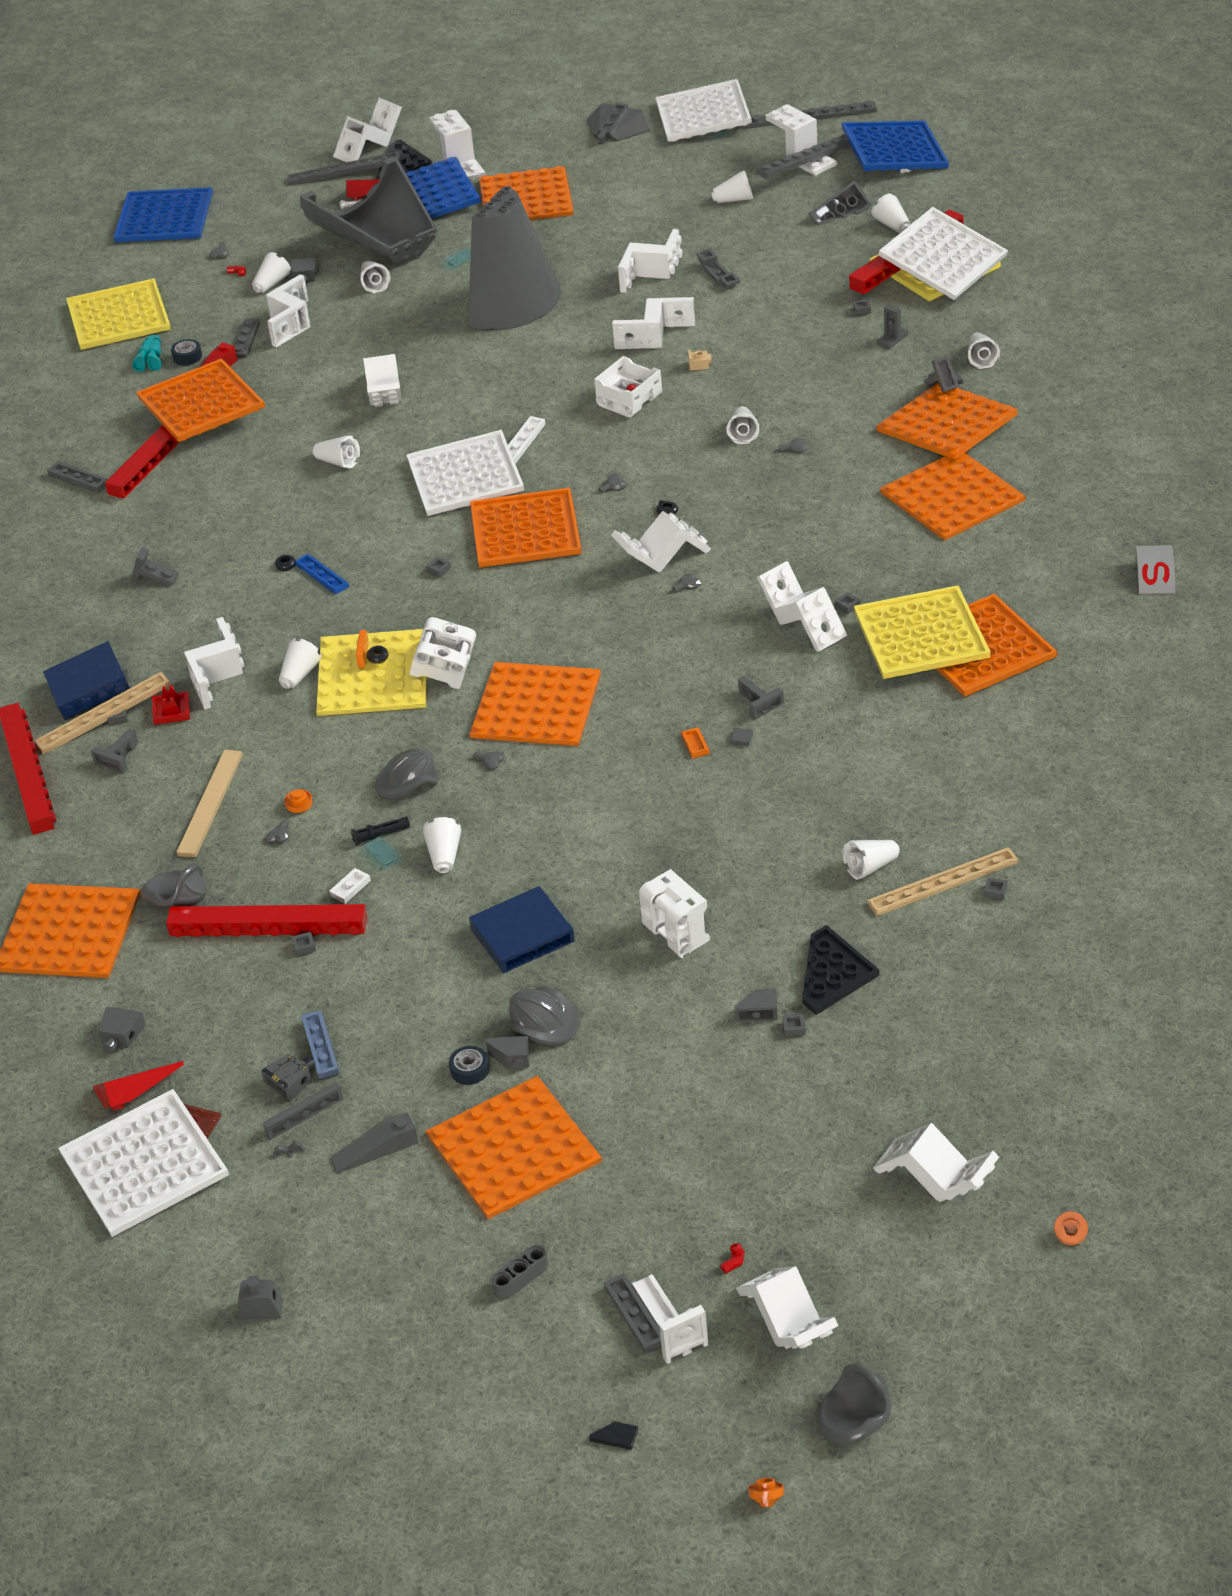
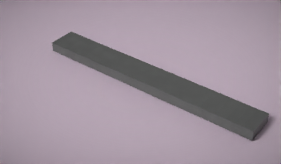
[287,151,401,185]

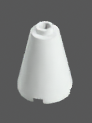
[711,171,753,203]
[871,194,911,234]
[252,252,291,293]
[360,261,391,293]
[967,333,1000,369]
[726,406,760,444]
[313,435,360,468]
[279,638,322,689]
[423,817,461,873]
[842,840,900,879]

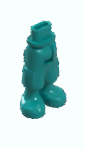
[132,335,162,372]

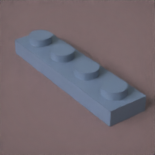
[301,1010,339,1079]

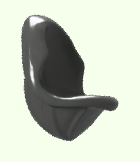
[375,748,439,800]
[141,863,207,907]
[509,986,579,1046]
[818,1363,891,1445]

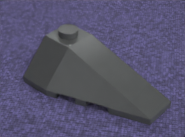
[809,180,872,225]
[330,1112,418,1174]

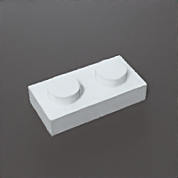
[329,868,371,904]

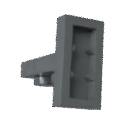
[877,305,908,350]
[924,355,959,392]
[131,547,179,586]
[738,676,784,720]
[91,728,138,774]

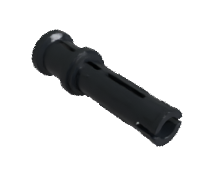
[351,816,410,846]

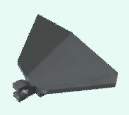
[587,103,650,145]

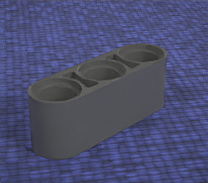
[492,1245,548,1300]

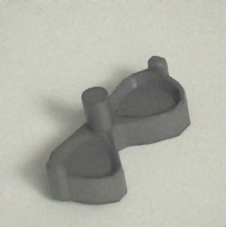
[273,1141,304,1158]

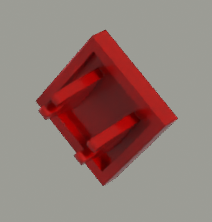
[152,685,190,725]

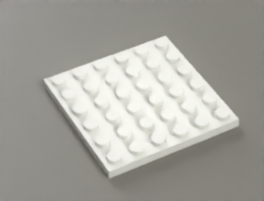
[655,79,752,142]
[878,207,1008,300]
[406,430,525,516]
[58,1089,229,1237]

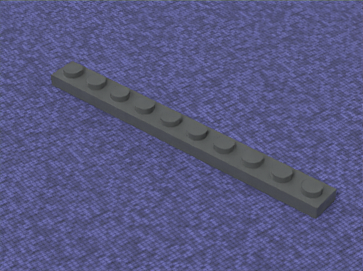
[736,101,877,130]
[756,134,851,179]

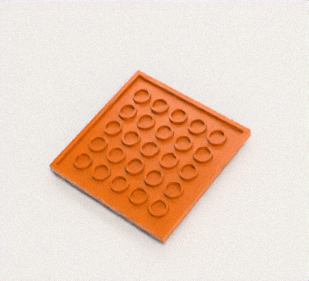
[479,166,574,220]
[136,358,265,442]
[877,382,1018,460]
[880,453,1026,541]
[470,488,582,568]
[936,594,1057,697]
[470,662,601,746]
[0,883,141,978]
[426,1076,602,1219]

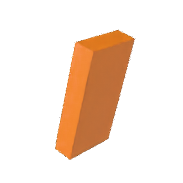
[356,630,369,668]
[681,727,710,759]

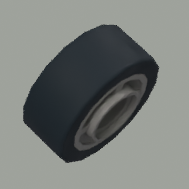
[171,339,202,365]
[449,1046,490,1085]

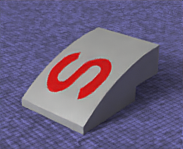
[1135,545,1176,595]

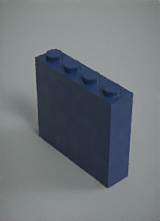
[43,641,130,720]
[469,886,575,974]

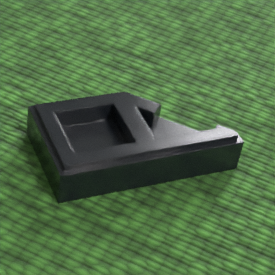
[589,1422,638,1450]

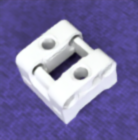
[594,356,662,418]
[409,617,476,689]
[639,869,710,958]

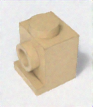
[688,350,712,371]

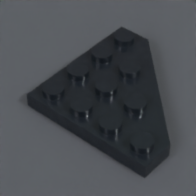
[376,140,432,179]
[802,925,880,1015]

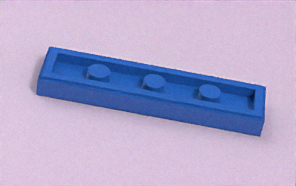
[295,554,349,595]

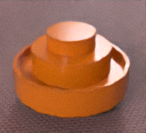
[284,789,313,813]
[1054,1211,1088,1245]
[748,1478,784,1507]

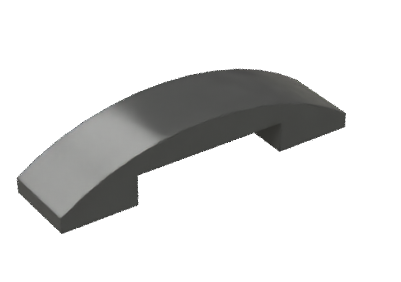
[696,248,740,287]

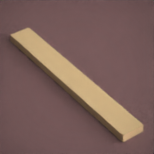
[34,672,171,754]
[177,750,243,858]
[867,847,1018,916]

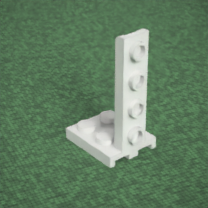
[631,1274,708,1364]

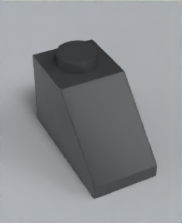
[735,989,778,1022]
[486,1036,530,1070]

